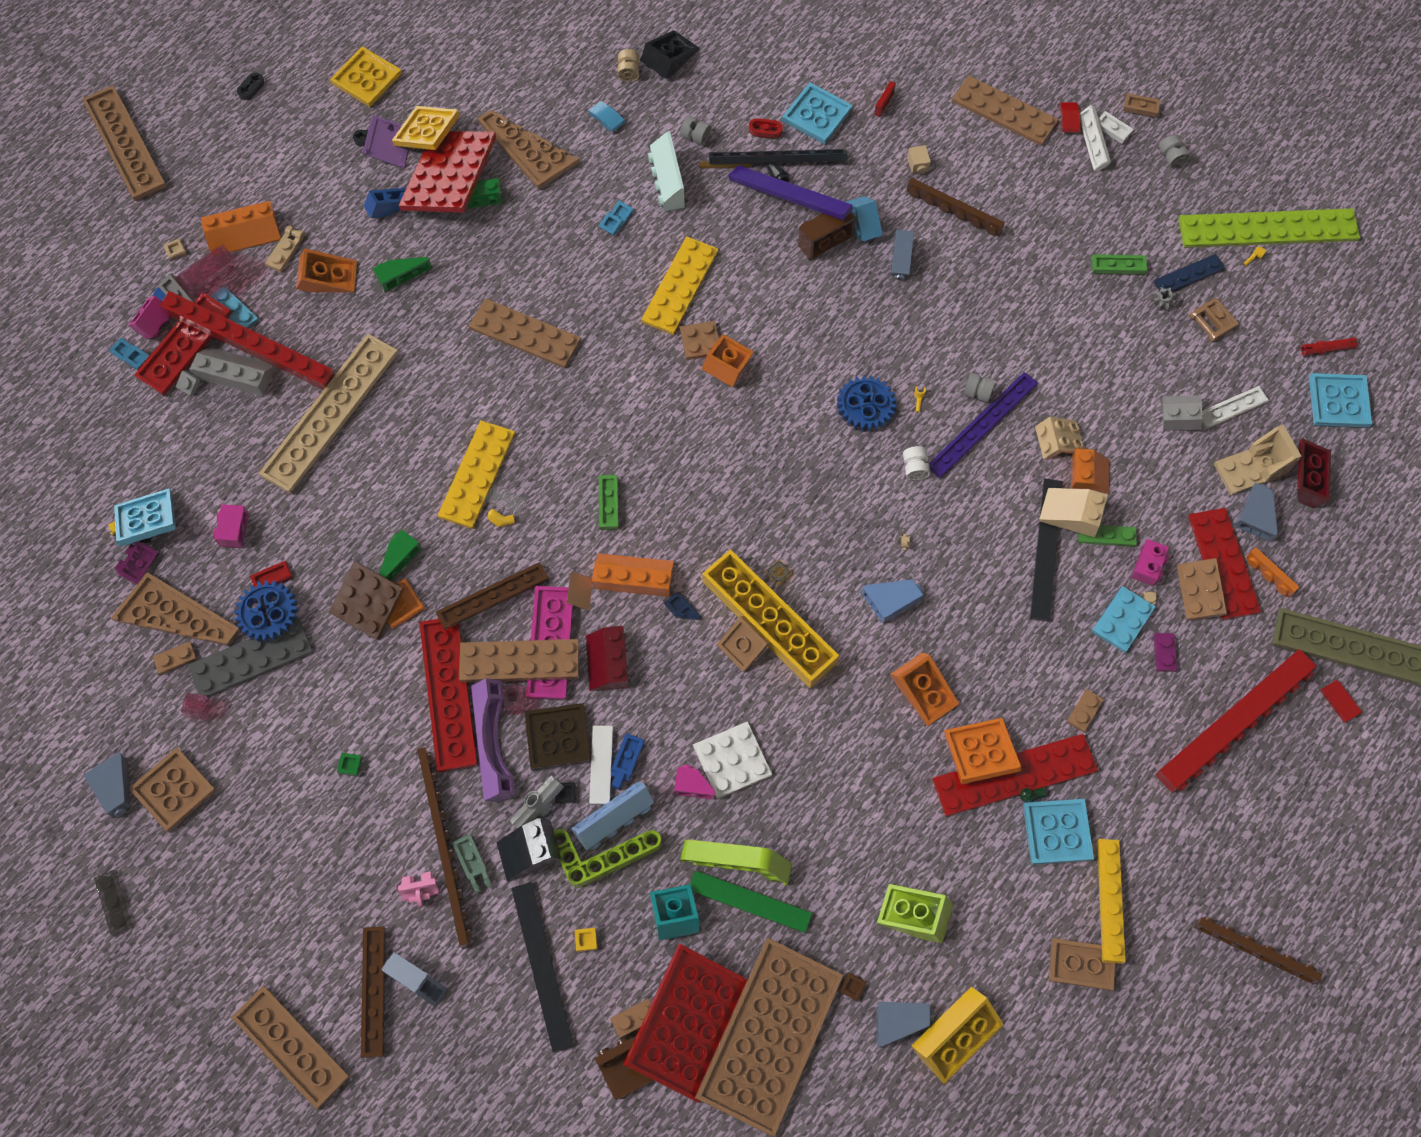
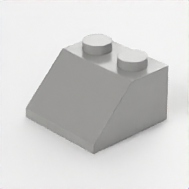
[1162,395,1203,430]

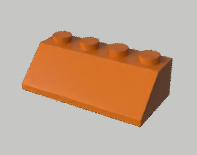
[201,201,281,257]
[592,553,674,597]

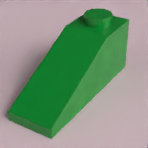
[372,257,432,292]
[379,529,421,581]

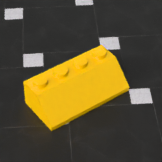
[911,987,1004,1084]

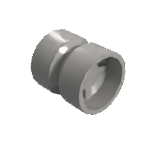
[680,115,711,146]
[1159,135,1191,168]
[963,373,995,403]

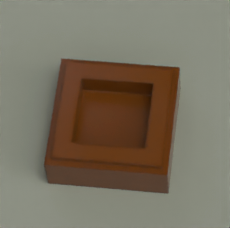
[839,972,867,1002]

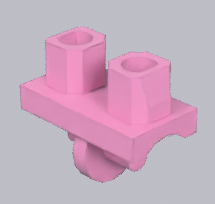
[398,872,439,907]

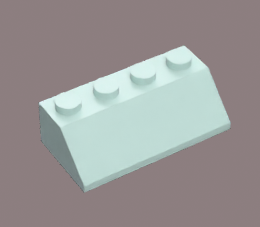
[648,131,685,211]

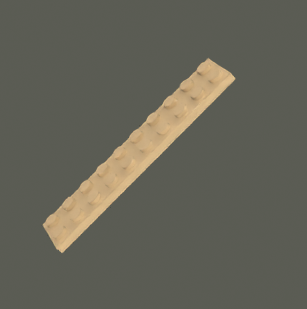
[259,334,398,494]

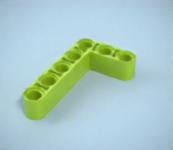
[554,829,662,888]
[680,840,792,885]

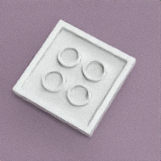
[693,721,772,800]

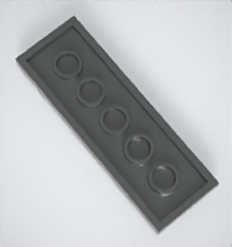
[188,618,313,700]

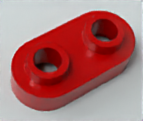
[749,118,783,138]

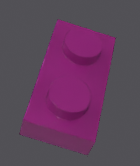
[1153,633,1177,672]

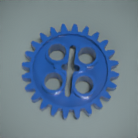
[837,375,897,432]
[234,580,299,643]

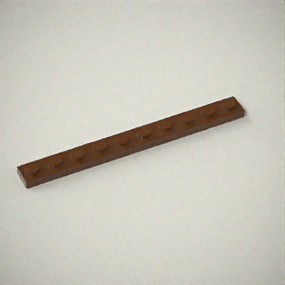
[417,747,473,949]

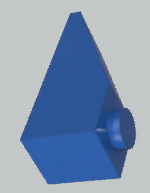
[364,187,407,218]

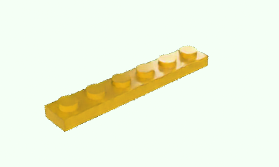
[1097,839,1125,964]

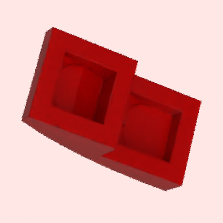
[1060,102,1080,133]

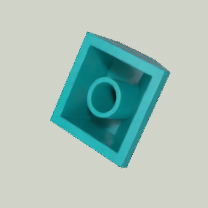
[650,884,700,941]

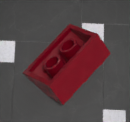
[1297,438,1331,508]
[586,626,629,691]

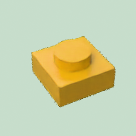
[574,928,598,952]

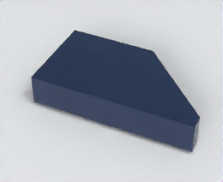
[664,591,701,620]

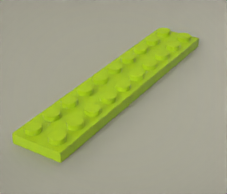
[1178,208,1360,248]

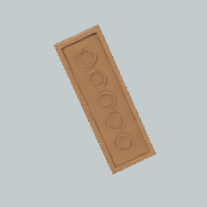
[952,75,1058,146]
[468,298,581,369]
[459,639,579,682]
[231,986,350,1110]

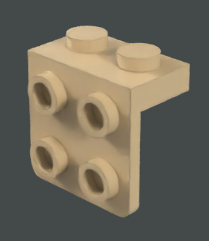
[1035,416,1084,460]

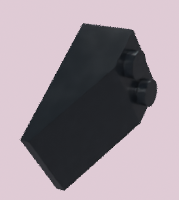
[640,30,699,79]
[496,818,562,881]

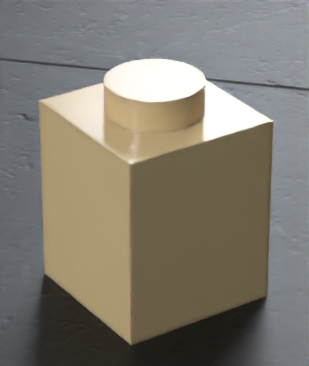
[907,145,931,175]

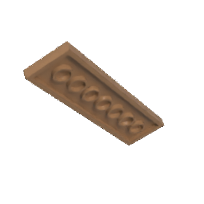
[82,85,167,201]

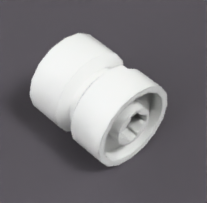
[903,446,930,480]

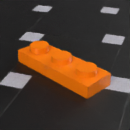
[1246,547,1299,598]

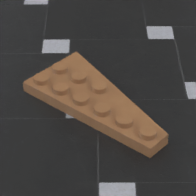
[477,110,580,189]
[111,572,241,646]

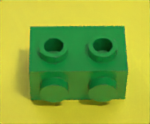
[467,178,502,208]

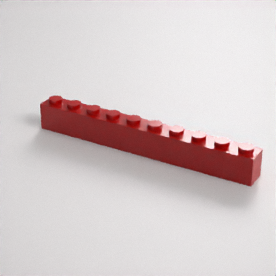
[160,291,335,390]
[1155,649,1316,793]

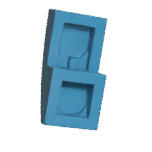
[588,101,625,132]
[599,201,634,236]
[109,337,149,370]

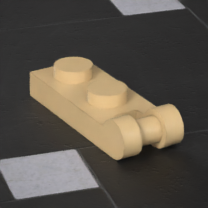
[265,225,306,272]

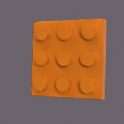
[944,718,1021,784]

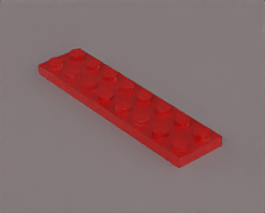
[419,619,478,773]
[932,734,1098,817]

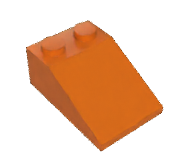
[296,248,357,293]
[890,653,959,726]

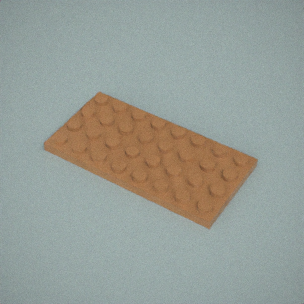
[695,937,843,1137]

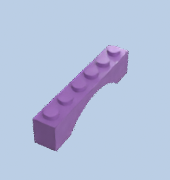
[471,678,515,802]

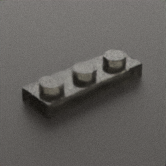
[94,870,133,936]

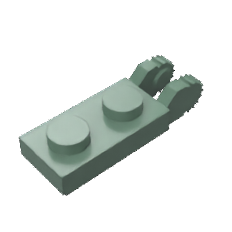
[452,834,493,894]

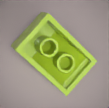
[877,884,954,944]

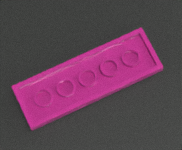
[526,586,573,700]

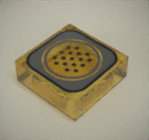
[765,560,792,586]

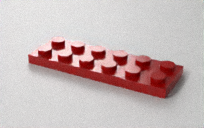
[134,292,232,396]
[1188,508,1261,621]

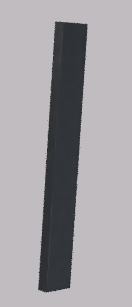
[709,149,848,164]
[1029,478,1063,622]
[511,882,574,1053]

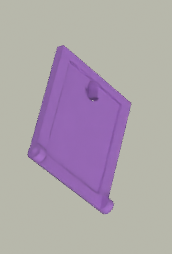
[362,115,409,168]

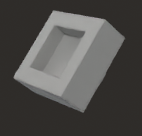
[176,371,201,395]

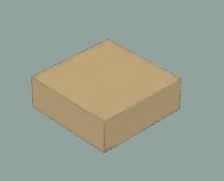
[163,238,187,261]

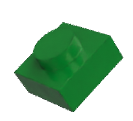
[337,752,363,777]

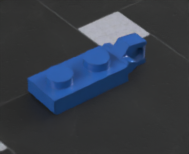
[611,733,645,791]

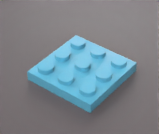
[782,82,853,144]
[1309,373,1372,428]
[114,488,176,547]
[1023,799,1094,865]

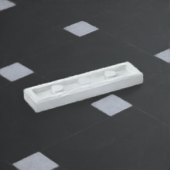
[1079,105,1111,171]
[1202,386,1269,430]
[589,726,613,805]

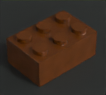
[798,212,856,260]

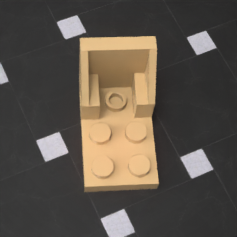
[1214,424,1302,495]

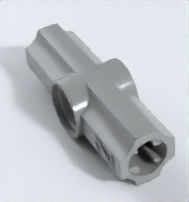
[510,775,564,828]

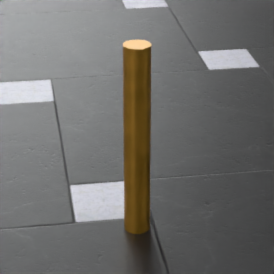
[699,161,751,168]

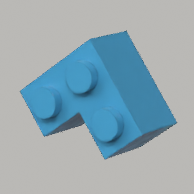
[846,196,883,241]

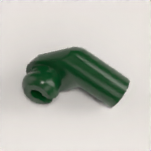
[1020,787,1046,803]

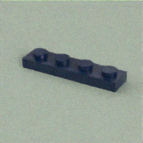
[1154,254,1225,292]

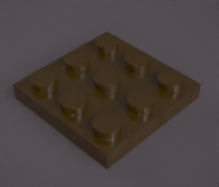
[524,703,591,771]

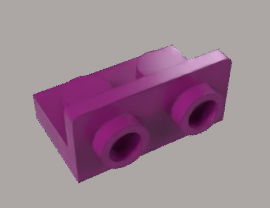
[115,541,158,585]

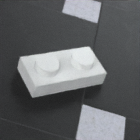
[1098,111,1133,144]

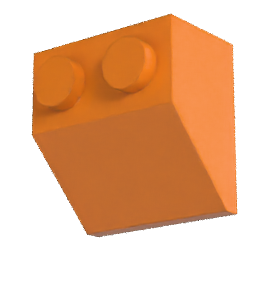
[701,334,754,387]
[1071,448,1109,494]

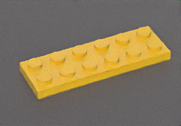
[641,236,718,335]
[437,420,515,529]

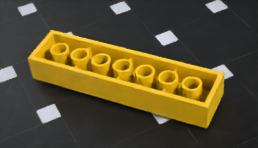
[702,549,839,688]

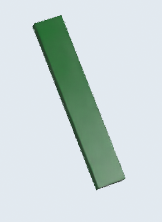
[690,871,812,933]

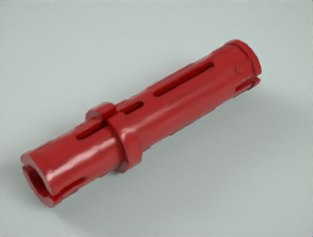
[1301,337,1358,356]

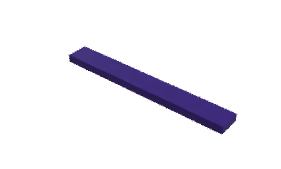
[728,165,853,220]
[929,372,1038,479]

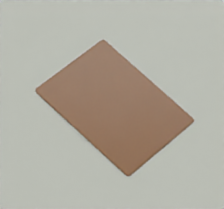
[566,572,592,610]

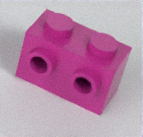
[128,296,171,339]
[213,504,249,548]
[1131,539,1169,586]

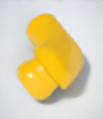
[488,509,515,527]

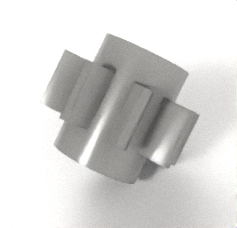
[1153,287,1176,310]

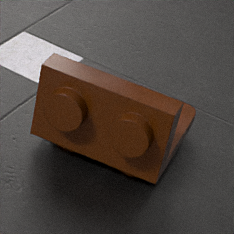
[594,1037,652,1100]

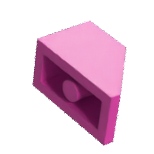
[674,765,715,800]

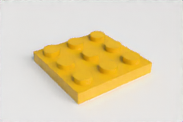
[330,46,402,107]
[392,106,460,150]

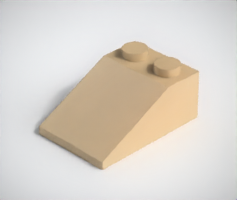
[1039,488,1108,537]

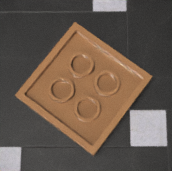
[129,747,216,833]

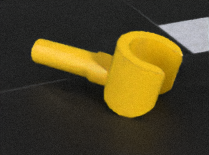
[1243,246,1266,266]
[914,386,926,412]

